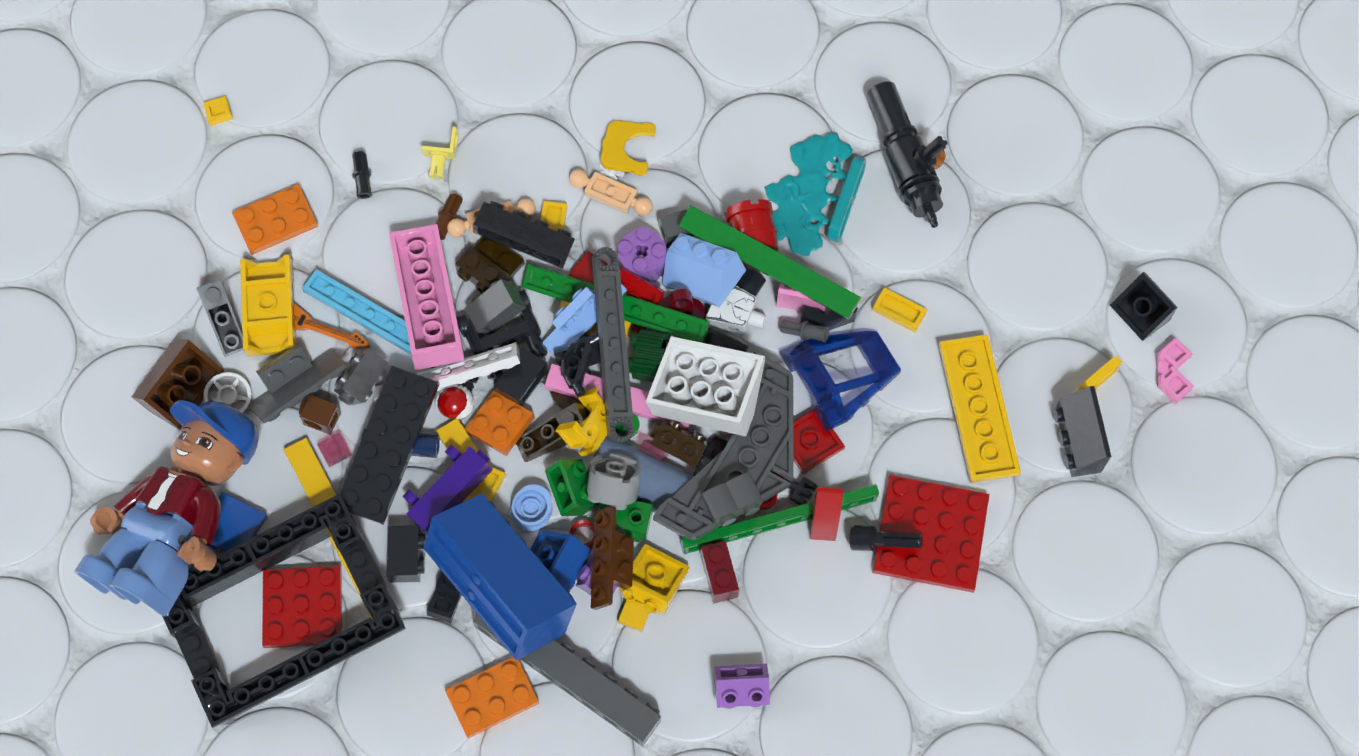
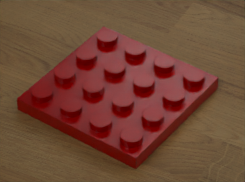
[873,475,990,593]

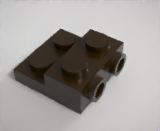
[455,237,525,294]

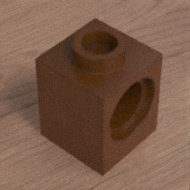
[299,394,341,435]

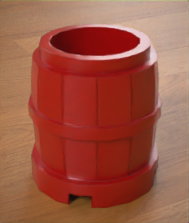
[724,199,778,265]

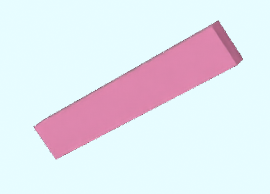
[544,364,690,430]

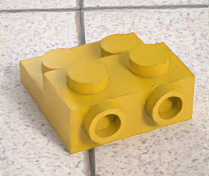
[619,544,690,614]

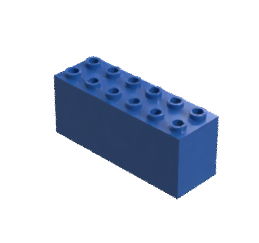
[423,493,577,661]

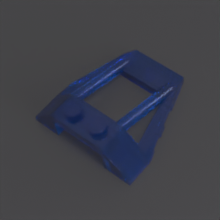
[779,331,901,432]

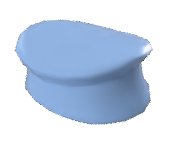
[510,484,552,532]

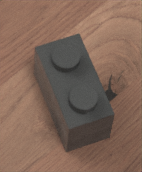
[465,279,526,335]

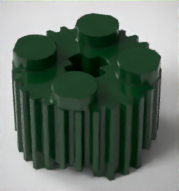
[628,330,671,382]

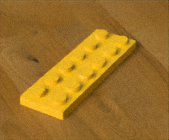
[939,334,1021,483]

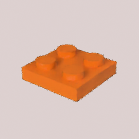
[465,391,535,456]

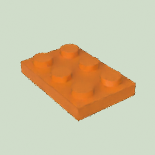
[232,184,318,255]
[445,657,539,739]

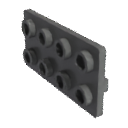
[249,344,348,423]

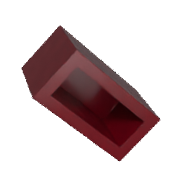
[700,541,739,604]

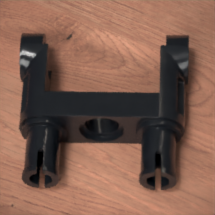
[456,289,548,379]

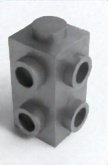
[333,348,388,405]

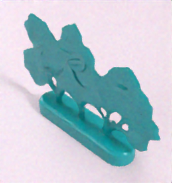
[764,133,866,256]

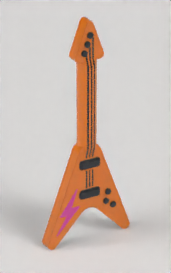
[293,302,370,348]

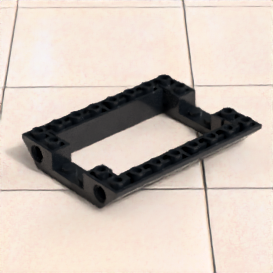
[162,494,406,728]

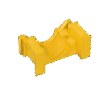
[555,387,607,456]

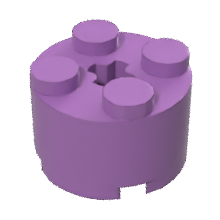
[617,227,666,283]

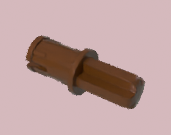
[436,193,463,240]

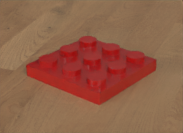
[262,566,342,648]

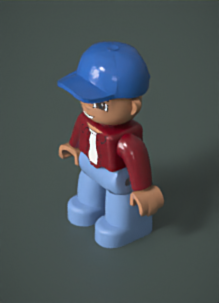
[74,400,259,616]

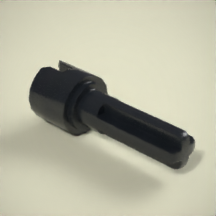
[849,525,923,551]

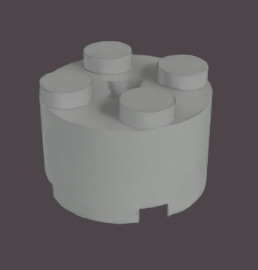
[587,453,642,510]

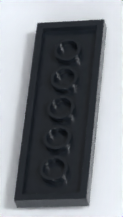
[340,366,440,525]

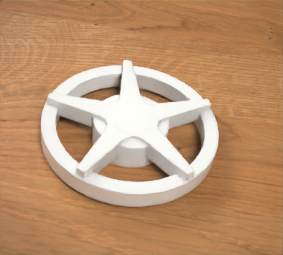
[204,372,252,413]

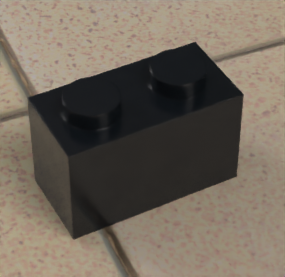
[493,347,548,407]
[386,525,426,583]

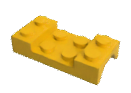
[240,255,296,357]

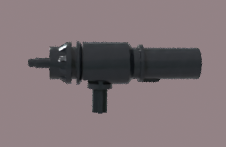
[867,81,948,228]

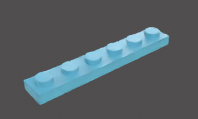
[302,269,412,355]

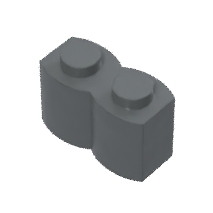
[702,472,762,526]

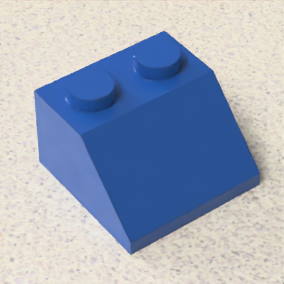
[530,529,591,593]

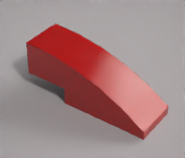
[810,487,844,541]

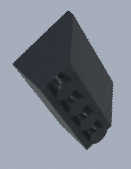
[473,201,575,269]

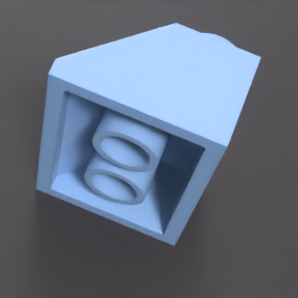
[662,233,746,308]

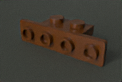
[590,506,634,610]

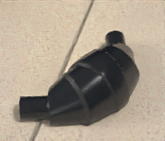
[561,333,599,397]

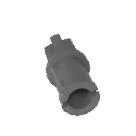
[780,319,829,342]

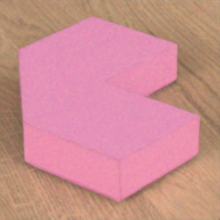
[1157,337,1194,404]

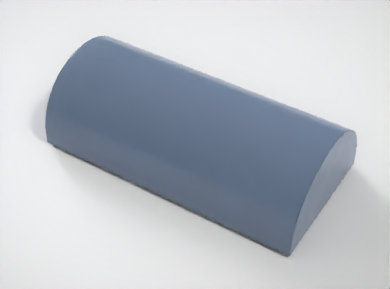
[587,434,694,513]

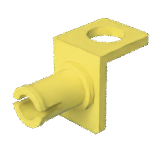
[421,126,459,179]

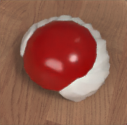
[435,384,475,419]

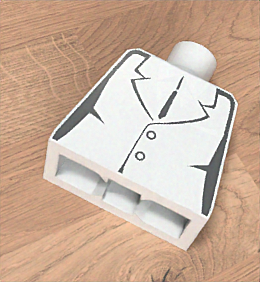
[705,285,767,336]

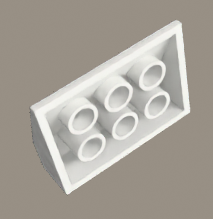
[646,336,765,436]

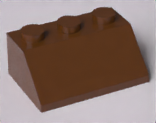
[131,338,225,430]

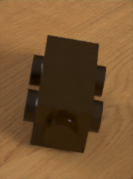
[651,419,710,468]

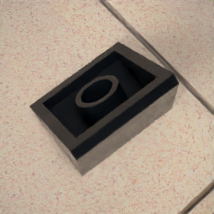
[1110,272,1178,341]

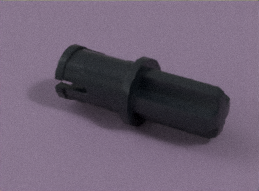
[352,151,372,199]

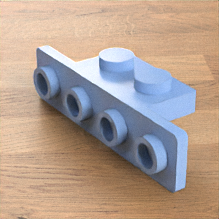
[543,283,627,355]

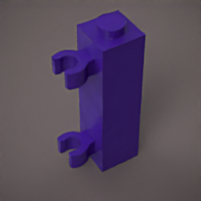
[402,445,493,534]

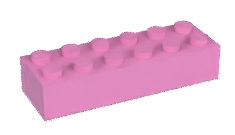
[389,224,465,370]

